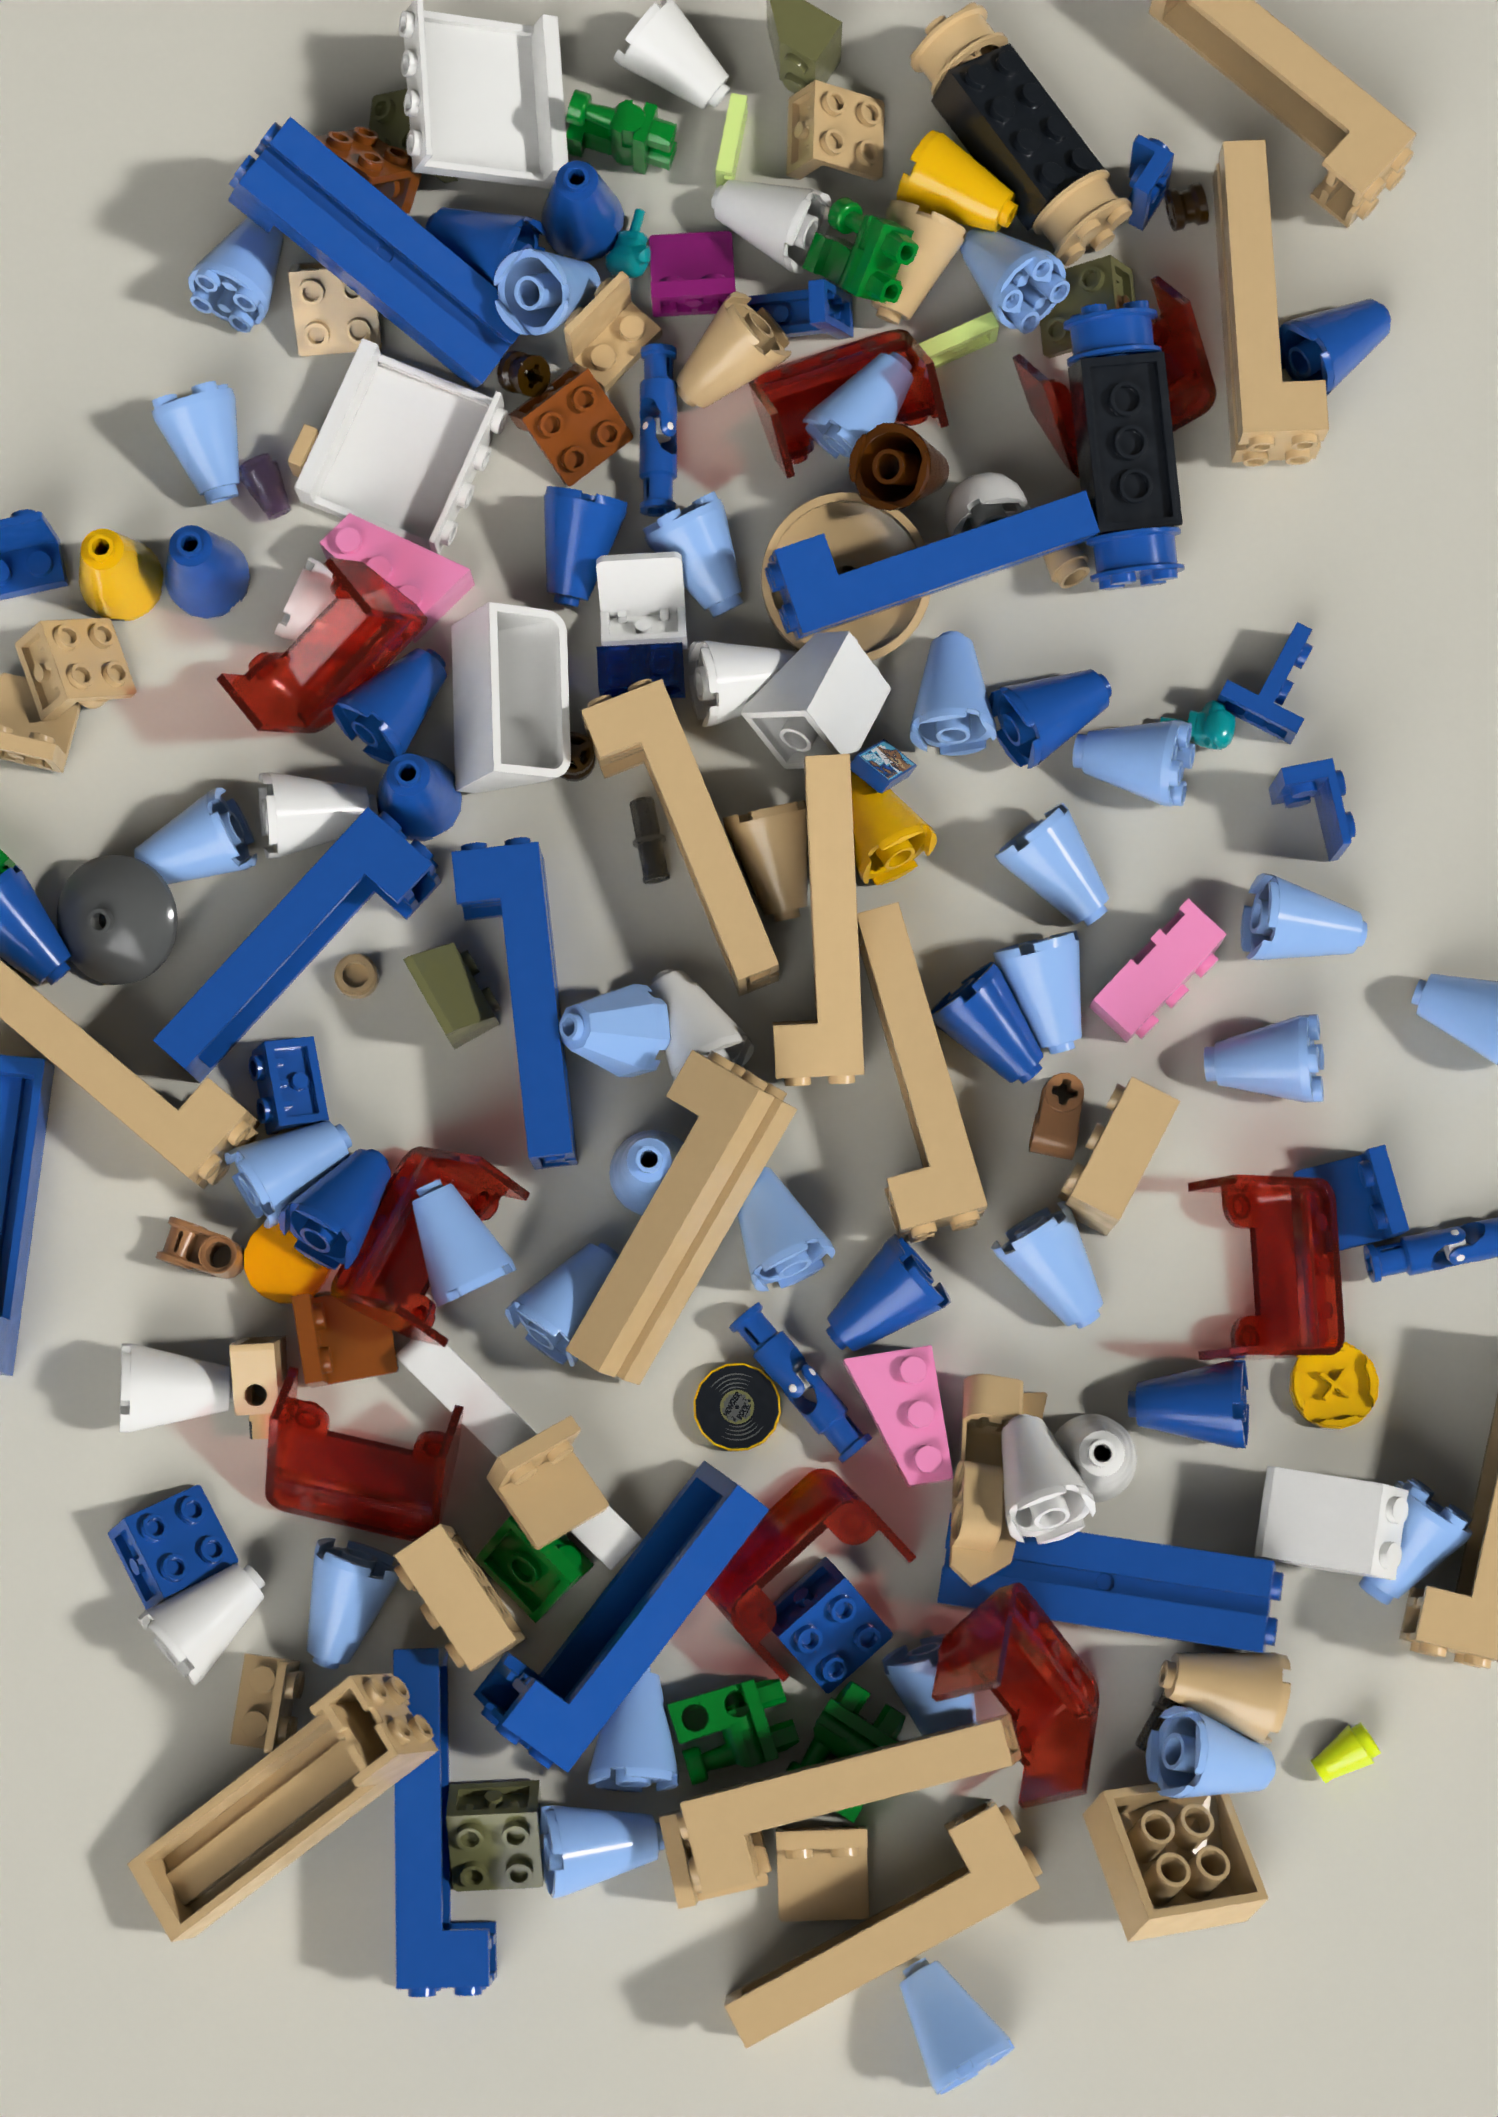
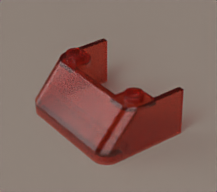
[1012,276,1217,478]
[749,329,949,479]
[216,557,428,733]
[331,1146,530,1347]
[1188,1174,1345,1360]
[265,1367,464,1542]
[705,1468,916,1682]
[931,1582,1100,1809]

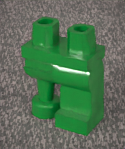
[566,89,677,175]
[802,197,919,303]
[667,1679,800,1786]
[785,1681,906,1823]

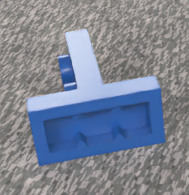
[747,279,854,339]
[1217,622,1313,744]

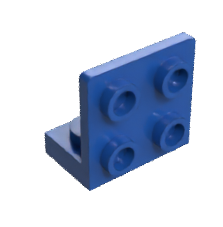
[0,509,69,601]
[1269,758,1356,862]
[1293,1145,1409,1256]
[108,1485,238,1610]
[759,1557,893,1694]

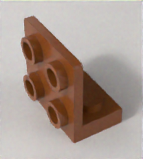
[314,126,422,214]
[509,364,633,486]
[291,1286,399,1388]

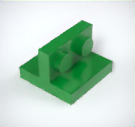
[474,1515,594,1623]

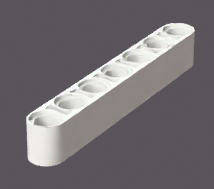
[395,1324,643,1571]

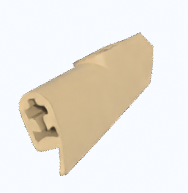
[949,1374,1047,1587]

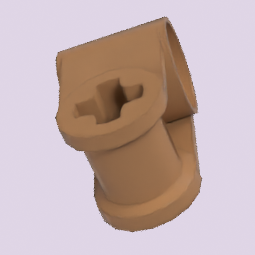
[1029,1073,1084,1160]
[156,1216,244,1279]

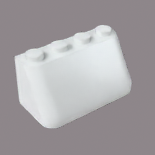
[451,602,571,793]

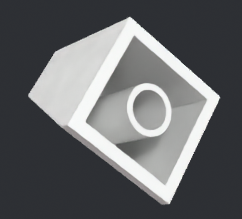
[741,631,892,769]
[1254,1466,1409,1581]

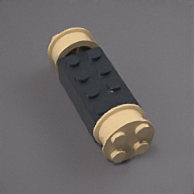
[910,2,1132,266]

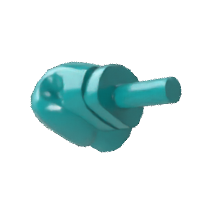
[606,209,651,279]
[1160,700,1236,750]

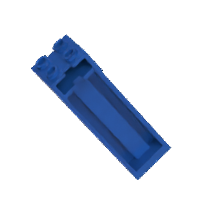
[228,117,520,390]
[764,490,1100,641]
[153,807,441,1083]
[451,837,578,1170]
[0,1055,55,1376]
[473,1460,769,1773]
[937,1513,1284,1653]
[393,1648,497,1997]

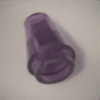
[239,453,292,520]

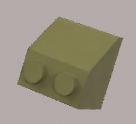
[767,0,842,94]
[403,942,501,1050]

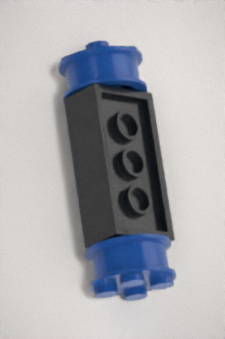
[1063,300,1185,590]

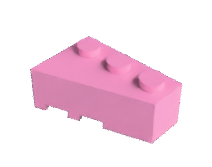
[319,513,475,643]
[1089,898,1227,1043]
[843,1345,954,1487]

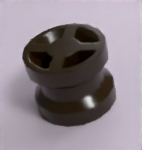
[1165,182,1209,231]
[497,350,551,397]
[560,732,595,782]

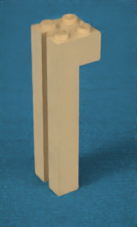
[1149,0,1417,228]
[1212,139,1329,467]
[581,679,779,997]
[773,754,865,1086]
[857,902,988,1244]
[0,960,261,1189]
[565,1050,797,1385]
[1399,1394,1498,1669]
[127,1673,439,1942]
[677,1713,1022,1895]
[724,1799,1043,2049]

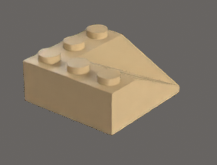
[1058,1077,1180,1236]
[394,1524,527,1671]
[1083,1783,1269,1942]

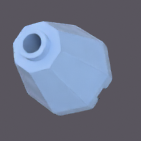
[559,984,671,1077]

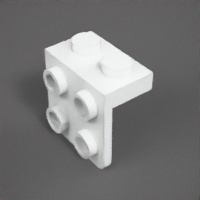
[596,551,688,654]

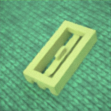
[715,93,748,188]
[914,311,999,375]

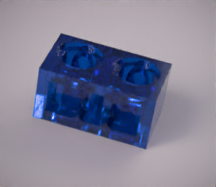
[596,642,686,699]

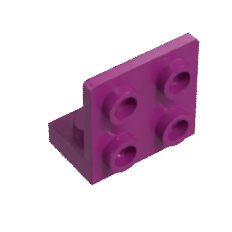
[649,231,736,317]

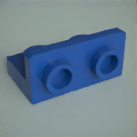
[1128,134,1174,231]
[249,1036,329,1135]

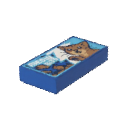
[850,739,917,793]

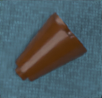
[849,423,949,511]

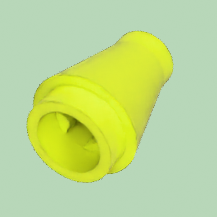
[1310,1722,1381,1783]

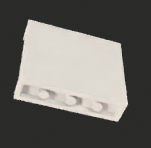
[399,0,568,189]
[294,338,508,555]

